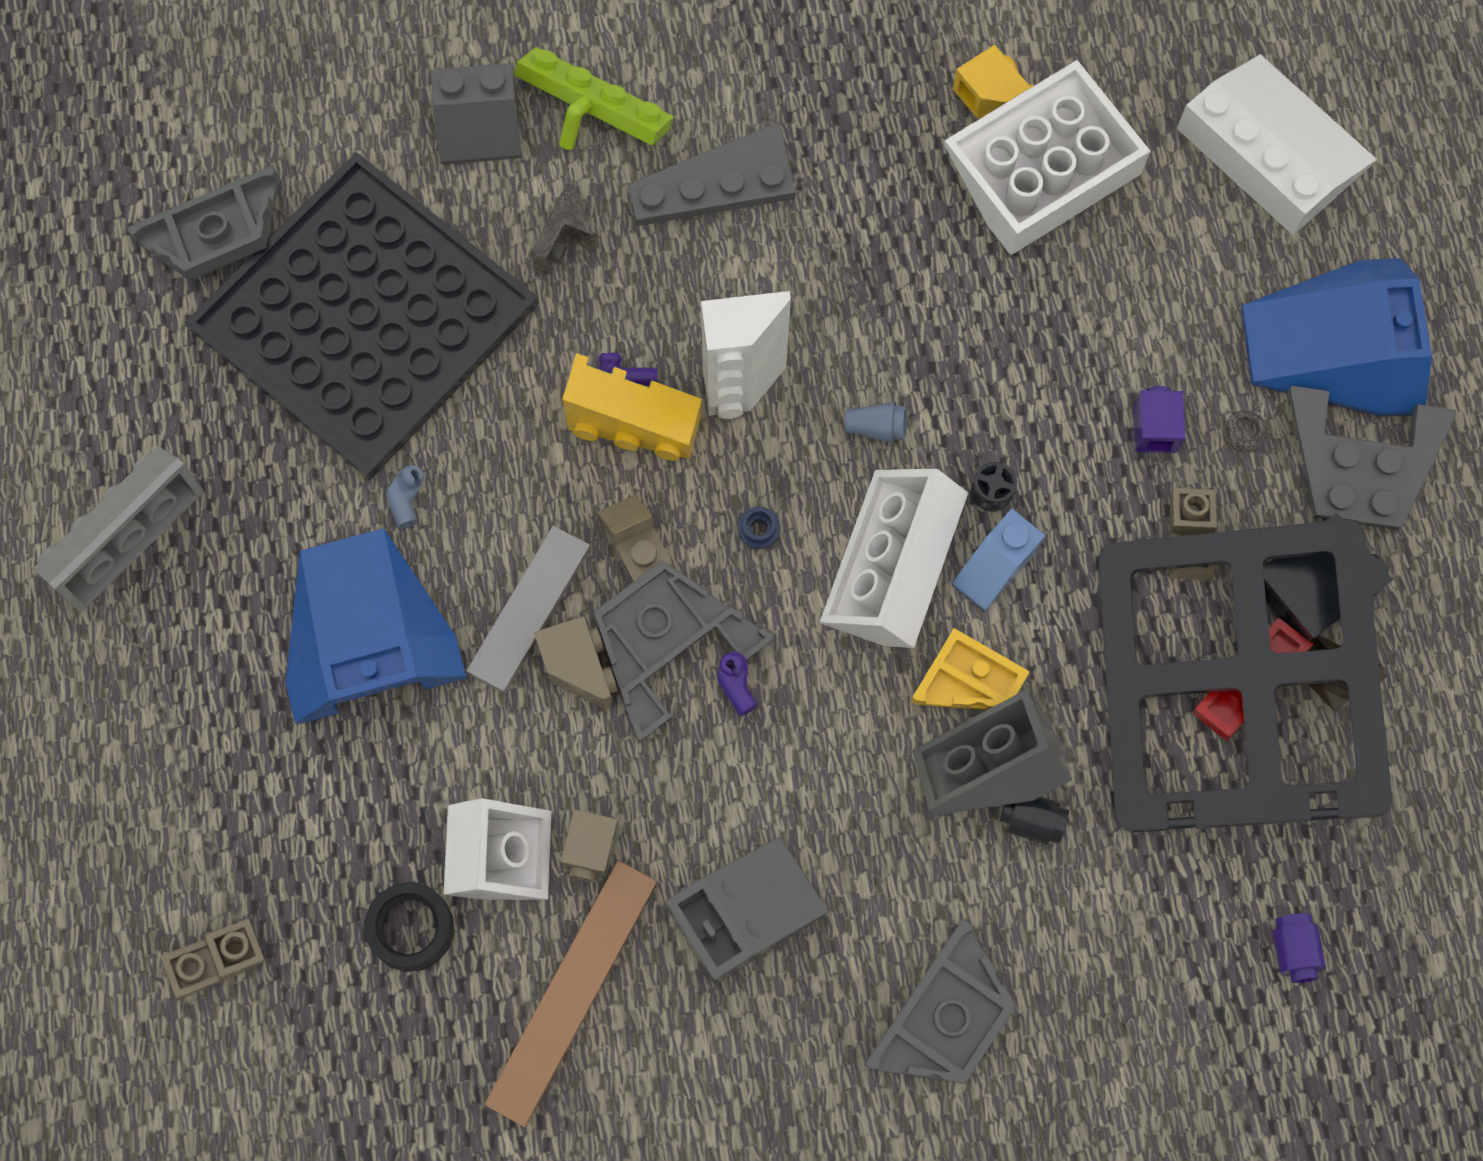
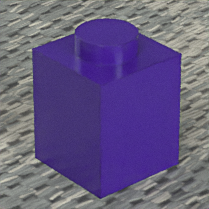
[1133,386,1185,453]

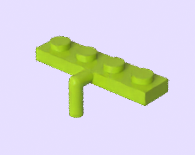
[514,47,674,150]

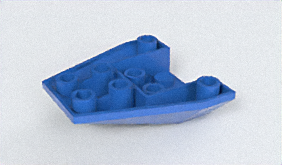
[1241,258,1432,417]
[286,528,467,725]

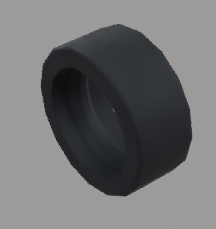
[364,882,454,972]

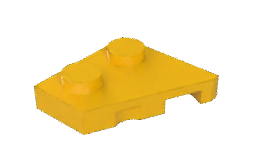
[911,628,1030,711]

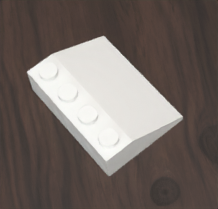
[1177,54,1377,235]
[944,60,1150,255]

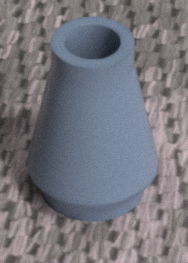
[845,401,907,444]

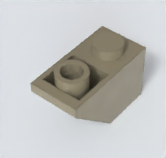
[534,616,618,709]

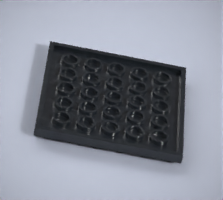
[184,152,539,481]

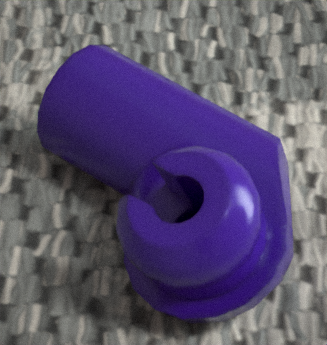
[597,353,658,387]
[718,651,758,717]

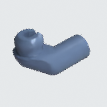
[386,465,424,530]

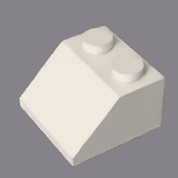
[443,798,551,900]

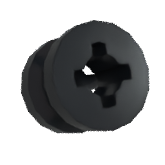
[971,462,1017,512]

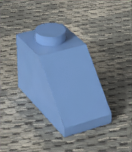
[952,509,1045,612]

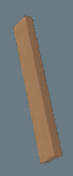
[484,860,658,1128]

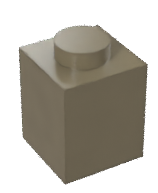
[561,809,620,883]

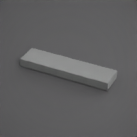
[466,526,591,695]

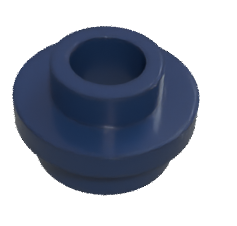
[738,507,780,549]

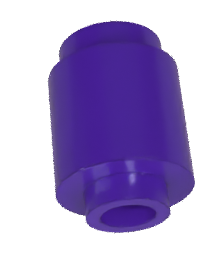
[1272,913,1326,983]

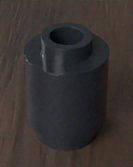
[1000,797,1069,845]

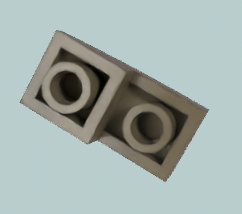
[1169,487,1217,581]
[160,918,264,1002]

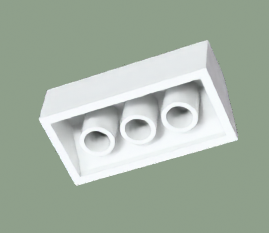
[701,291,791,419]
[820,469,968,648]

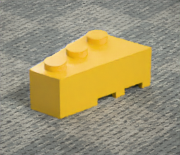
[562,353,702,461]

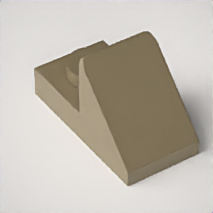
[597,494,673,582]

